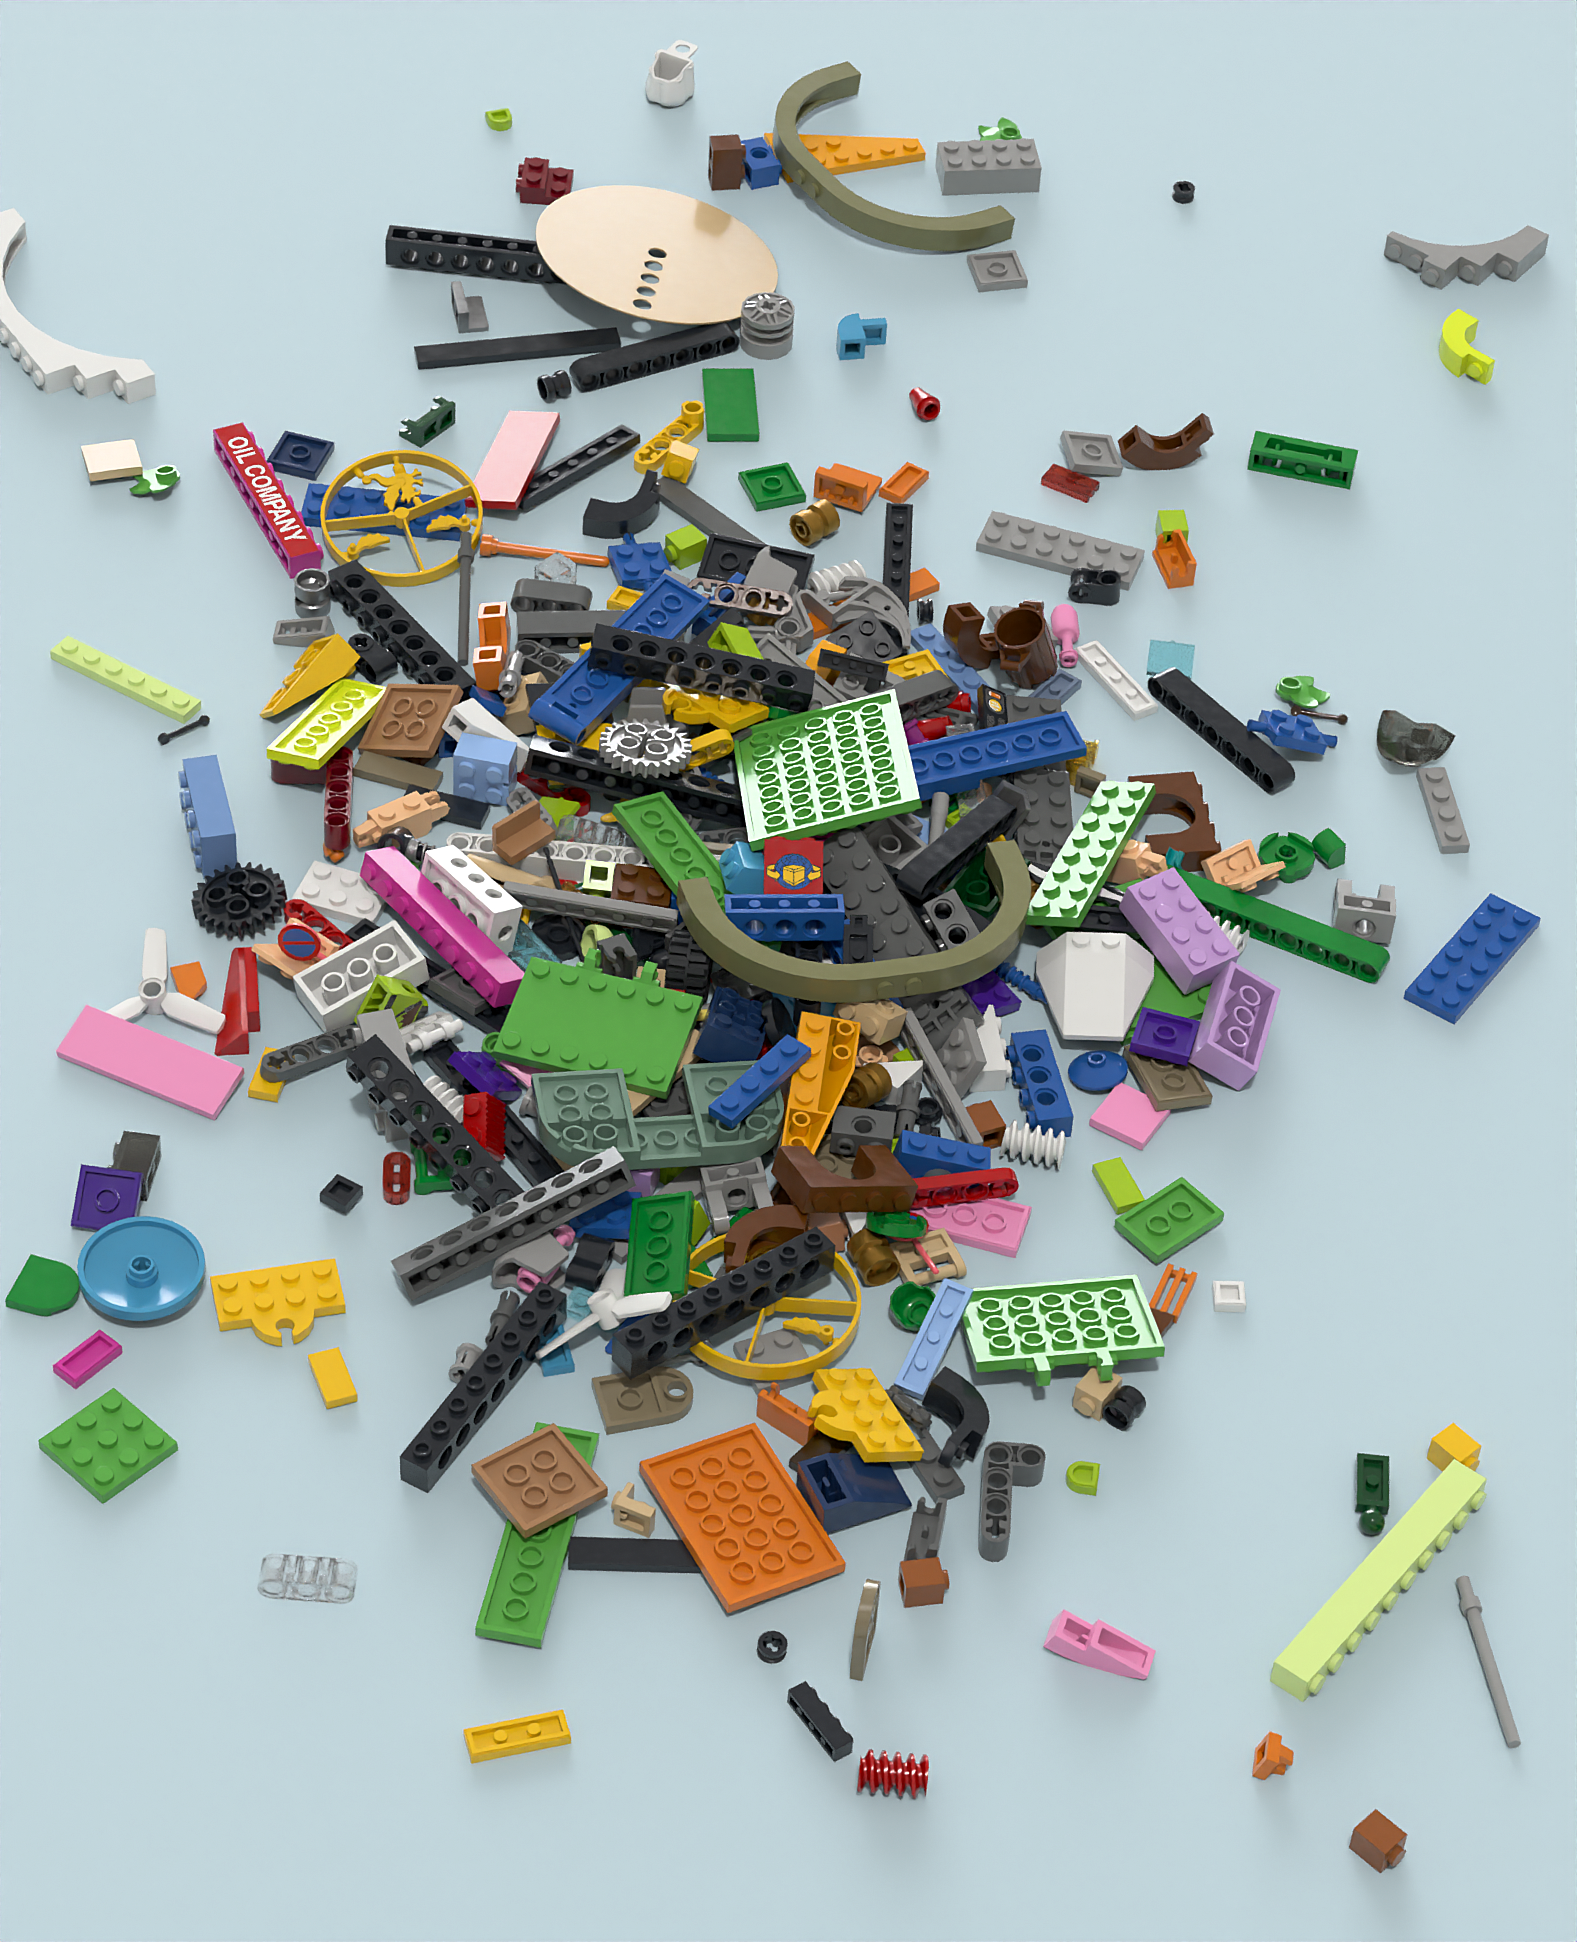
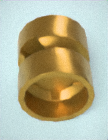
[789,499,840,546]
[840,1062,892,1109]
[846,1228,901,1286]

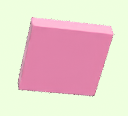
[1089,1083,1171,1150]

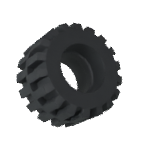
[664,929,713,1005]

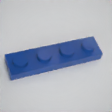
[708,1034,811,1129]

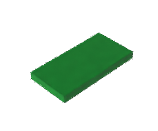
[702,368,760,442]
[624,1191,695,1301]

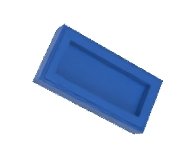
[469,685,507,717]

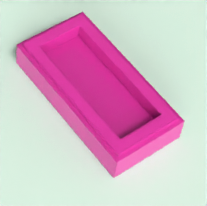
[53,1329,123,1389]

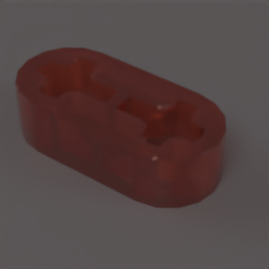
[382,1151,411,1205]

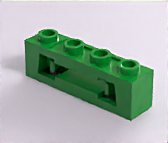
[1247,431,1358,489]

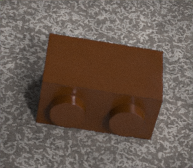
[708,134,746,191]

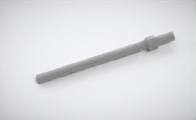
[1456,1576,1521,1748]

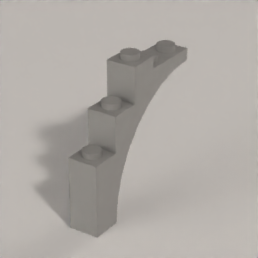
[1383,225,1549,290]

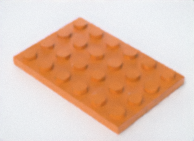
[639,1423,846,1613]

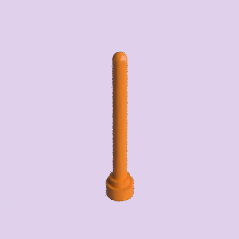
[480,534,610,567]

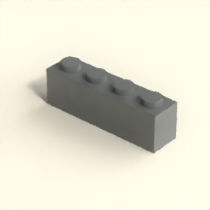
[516,610,626,654]

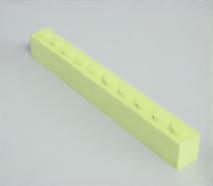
[1270,1459,1487,1702]

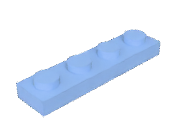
[894,1278,973,1400]

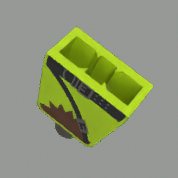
[354,975,428,1029]

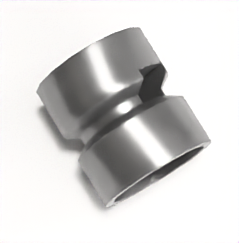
[294,568,331,618]

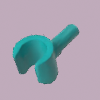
[1165,847,1185,870]

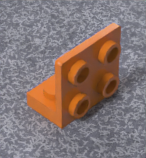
[813,463,882,512]

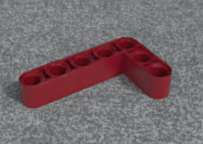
[270,746,354,850]

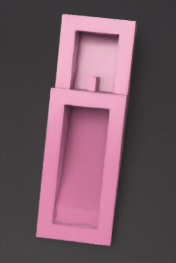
[1043,1610,1156,1680]

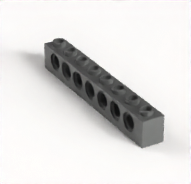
[391,1146,636,1301]

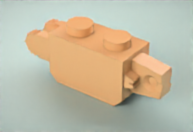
[353,791,450,848]
[1106,840,1168,884]

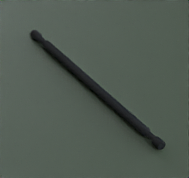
[543,847,585,963]

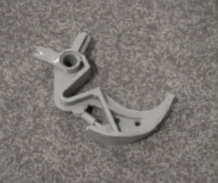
[748,576,911,655]

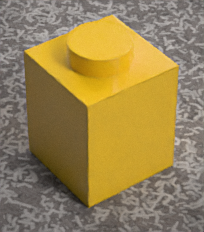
[661,440,699,484]
[1427,1423,1481,1472]

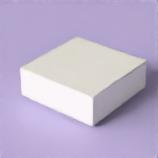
[1212,1281,1246,1312]

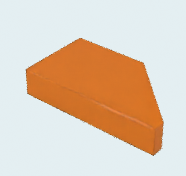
[170,961,207,1000]

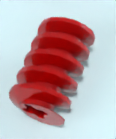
[857,1749,929,1798]

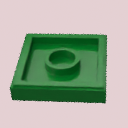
[738,462,806,512]

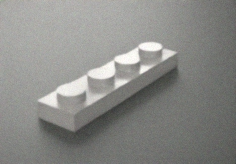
[1416,767,1470,854]

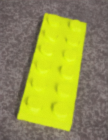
[267,678,386,770]

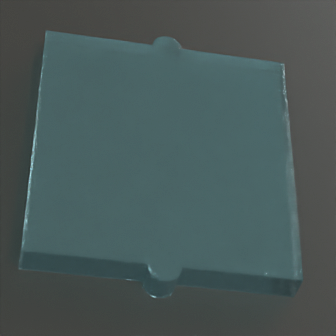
[1146,639,1195,680]

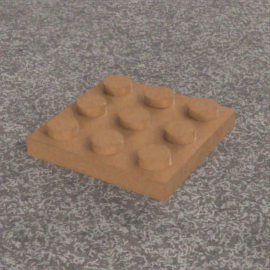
[357,683,464,758]
[471,1423,608,1539]

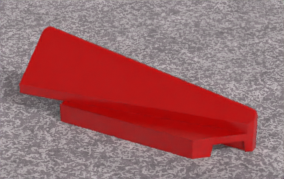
[214,947,260,1056]

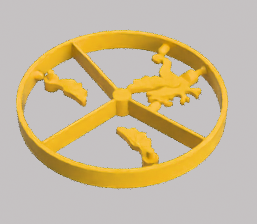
[320,450,483,587]
[672,1234,861,1380]

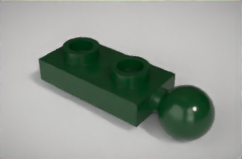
[1355,1453,1389,1535]

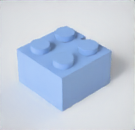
[453,732,517,806]

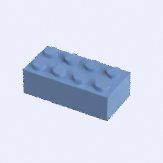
[178,755,237,880]

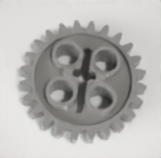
[599,718,692,778]

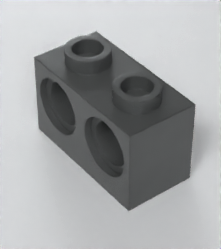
[920,889,980,952]

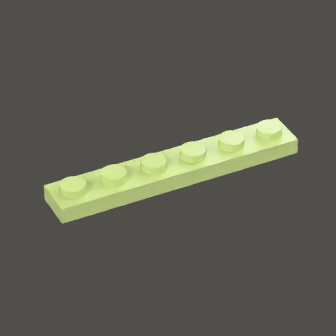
[50,636,201,724]

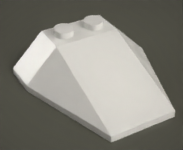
[1036,932,1154,1041]

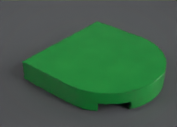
[5,1254,80,1316]

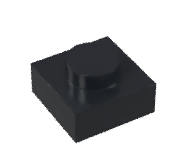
[320,1174,363,1214]

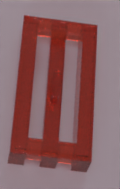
[1041,464,1100,503]

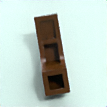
[1118,413,1214,471]
[943,602,1000,669]
[724,1205,810,1274]

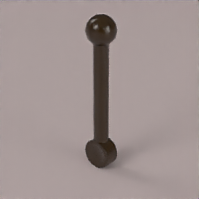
[1291,706,1348,725]

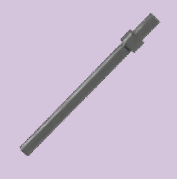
[457,531,474,666]

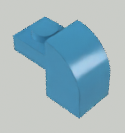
[836,313,887,360]

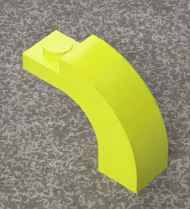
[1438,309,1495,385]

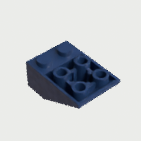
[692,986,768,1063]
[796,1453,912,1533]

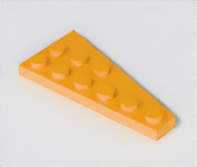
[764,133,926,183]

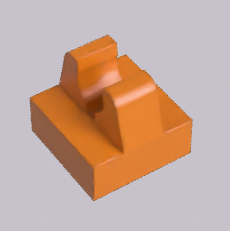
[1252,1731,1294,1781]

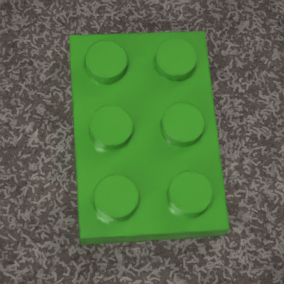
[1114,1177,1224,1264]

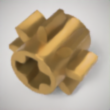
[746,597,779,626]

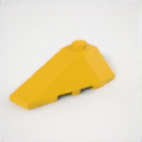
[259,633,360,719]

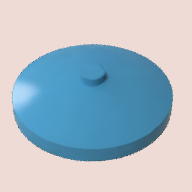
[77,1216,206,1321]

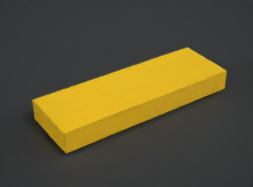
[463,1709,571,1764]

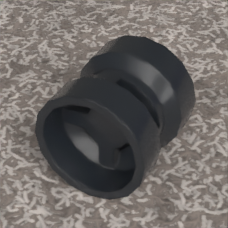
[537,370,572,402]
[1102,1385,1146,1430]

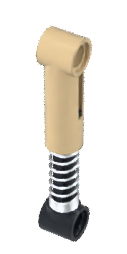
[377,826,556,889]

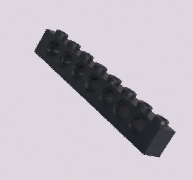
[385,225,566,284]
[328,559,477,704]
[587,623,816,713]
[524,735,747,827]
[346,1034,525,1215]
[612,1227,836,1380]
[399,1281,567,1493]

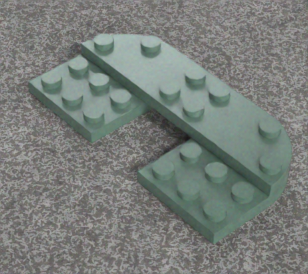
[531,1060,784,1170]

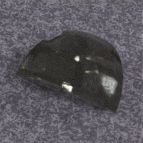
[1377,710,1456,767]

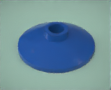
[1068,1050,1128,1091]

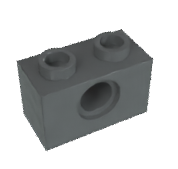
[830,1105,896,1156]

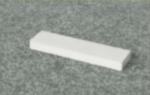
[1074,640,1158,721]

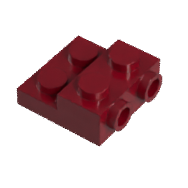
[516,157,574,205]

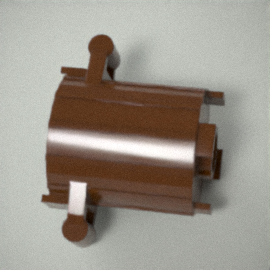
[994,600,1058,689]

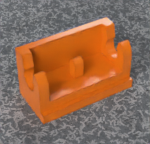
[1152,529,1197,589]
[756,1381,820,1446]

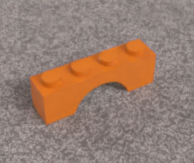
[473,601,511,692]

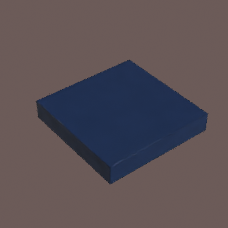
[267,431,335,481]

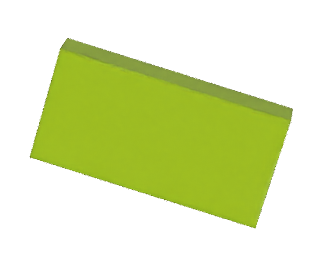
[1092,1157,1145,1214]

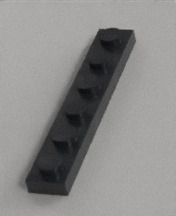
[518,424,640,510]

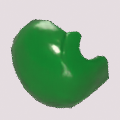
[890,1281,936,1331]

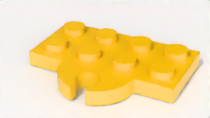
[650,680,769,733]
[210,1258,346,1346]
[807,1368,924,1462]

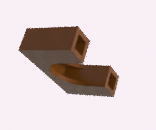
[1127,771,1222,872]
[771,1145,918,1213]

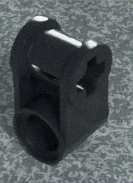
[1068,568,1121,606]
[348,633,398,684]

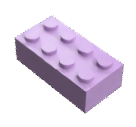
[1119,867,1240,995]
[1188,961,1281,1091]

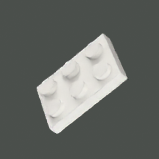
[292,860,388,925]

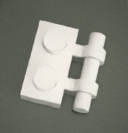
[399,1011,464,1053]

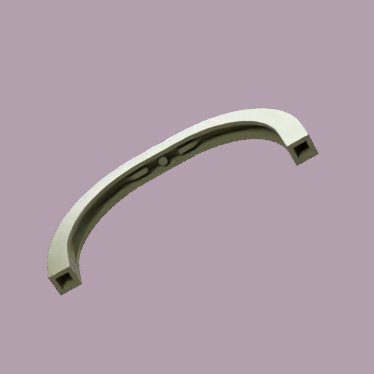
[772,61,1015,251]
[676,840,1031,1003]

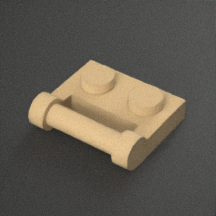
[889,1228,967,1286]

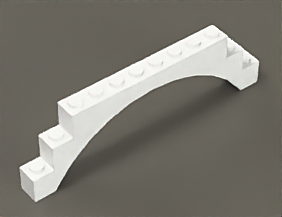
[0,208,156,404]

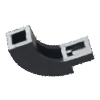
[582,469,661,539]
[922,1366,990,1469]

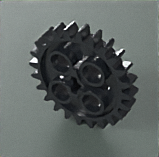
[191,862,288,937]

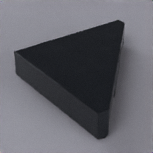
[631,927,667,962]

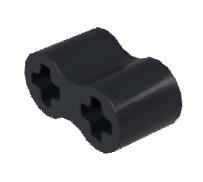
[564,1232,615,1294]

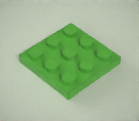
[38,1387,178,1504]

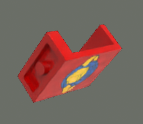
[763,836,823,894]

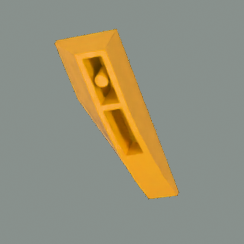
[780,1011,861,1155]

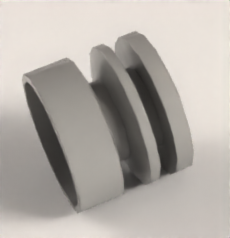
[740,292,795,360]

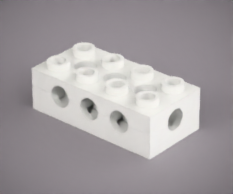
[421,845,523,956]

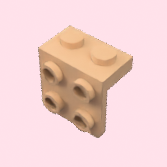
[1201,839,1286,893]
[251,918,340,980]

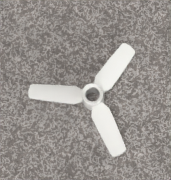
[106,927,226,1034]
[535,1268,672,1360]

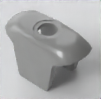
[739,545,799,617]
[617,687,690,744]
[491,1227,569,1295]

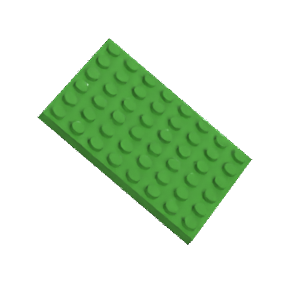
[734,689,922,851]

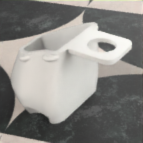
[645,40,698,107]

